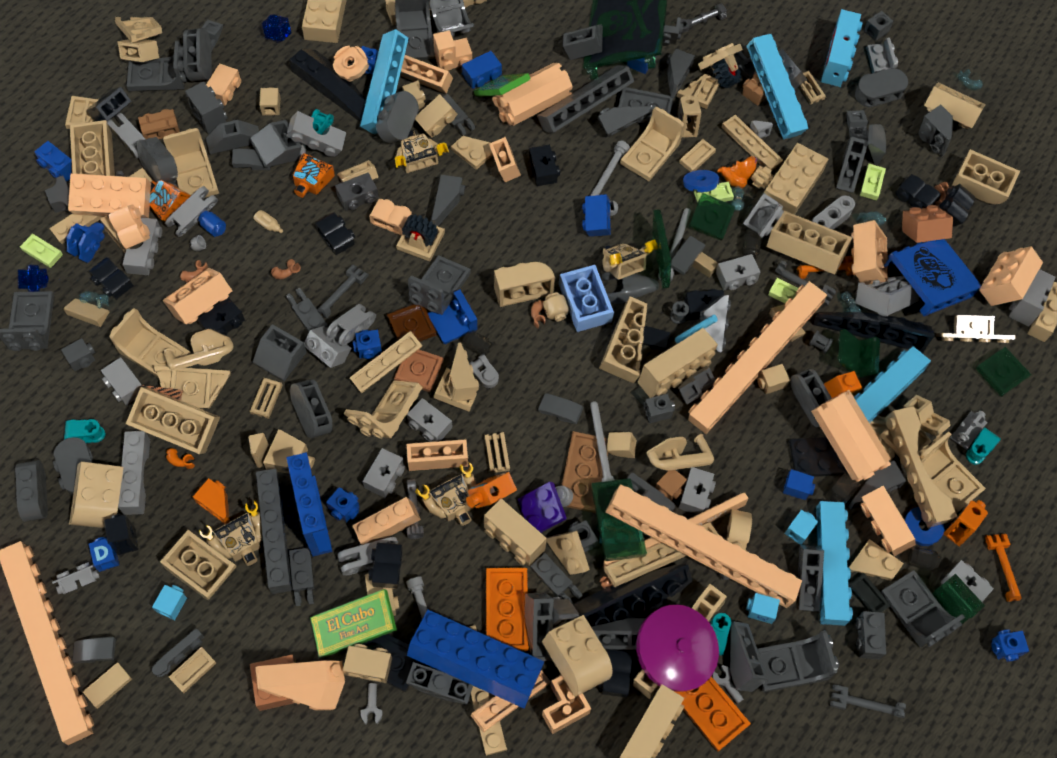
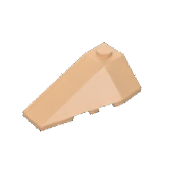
[255,661,345,710]

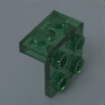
[837,329,880,377]
[932,573,985,624]

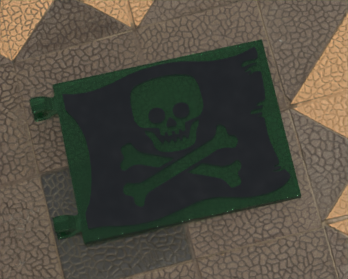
[583,0,667,80]

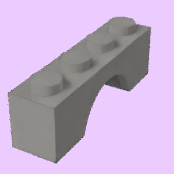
[118,431,150,515]

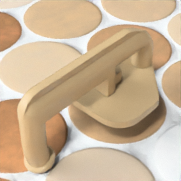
[164,329,233,370]
[647,434,714,471]

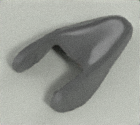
[602,272,659,304]

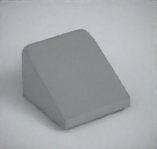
[750,121,773,139]

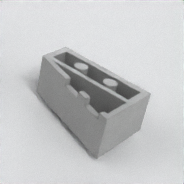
[1009,269,1056,327]
[855,276,920,316]

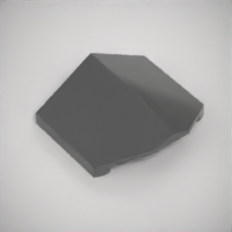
[868,124,886,165]

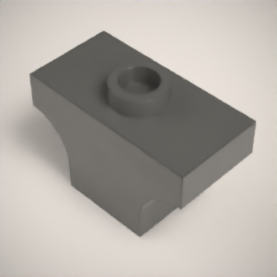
[45,176,72,214]

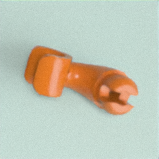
[166,448,195,469]

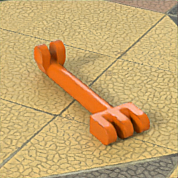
[796,256,854,279]
[985,533,1021,602]

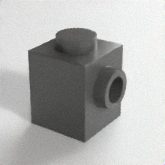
[61,338,95,372]
[644,394,675,424]

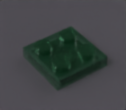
[688,193,735,241]
[976,347,1032,397]

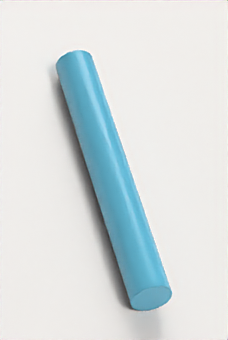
[675,315,718,344]

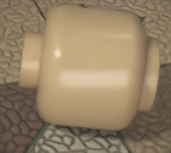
[543,292,570,322]

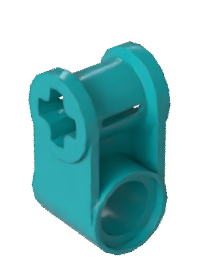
[311,109,334,135]
[64,419,105,443]
[966,427,1001,465]
[710,613,731,656]

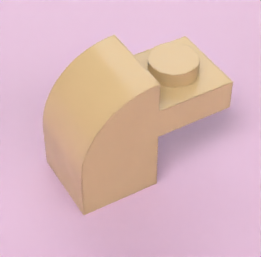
[903,395,950,437]
[726,509,752,551]

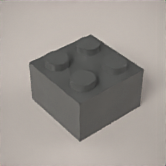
[185,81,228,135]

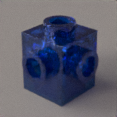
[262,14,292,41]
[18,265,49,292]

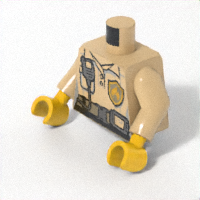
[395,130,449,173]
[602,239,658,280]
[415,462,476,526]
[199,500,263,566]

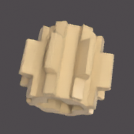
[750,166,774,189]

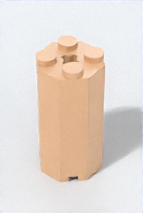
[492,63,572,126]
[811,390,891,482]

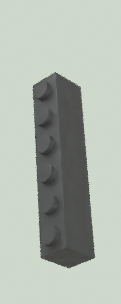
[537,65,634,133]
[256,469,293,594]

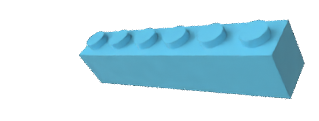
[360,29,409,134]
[746,34,808,140]
[854,347,931,423]
[816,501,853,626]

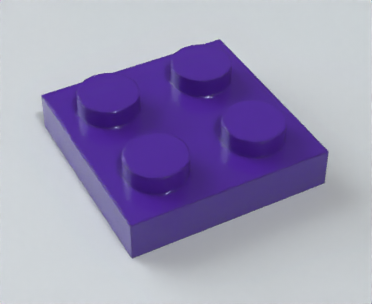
[518,482,567,533]

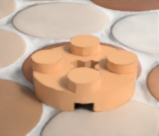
[333,46,369,82]

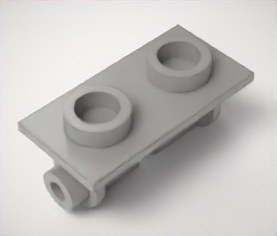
[950,411,987,449]
[52,562,100,594]

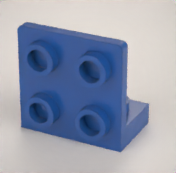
[428,290,478,344]

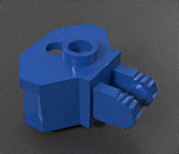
[67,223,104,263]

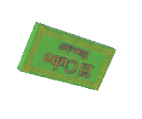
[473,73,531,96]
[310,589,397,658]

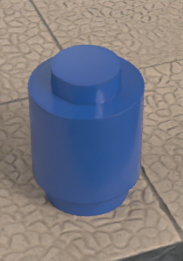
[198,211,226,237]

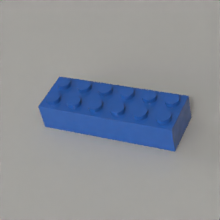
[407,610,544,709]

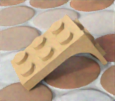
[620,107,684,181]
[163,128,219,197]
[110,308,191,378]
[344,380,423,439]
[919,432,986,514]

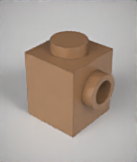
[655,470,687,500]

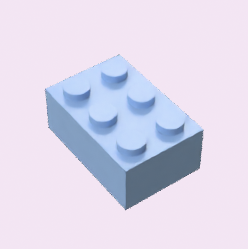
[559,265,614,332]

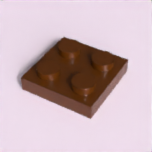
[387,304,436,342]

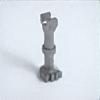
[680,3,727,33]
[407,479,424,539]

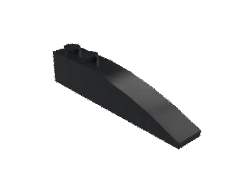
[289,49,366,122]
[813,312,934,353]
[573,563,692,627]

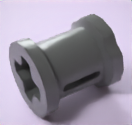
[670,301,689,324]
[809,330,834,354]

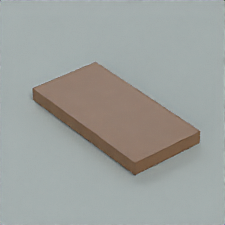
[562,431,608,513]

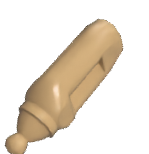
[253,210,283,233]

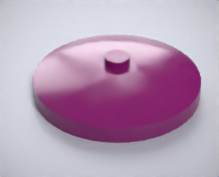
[636,605,719,692]

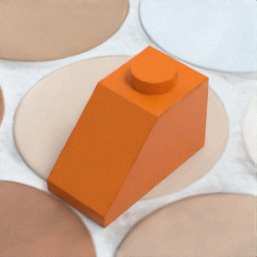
[824,371,862,398]
[193,478,230,524]

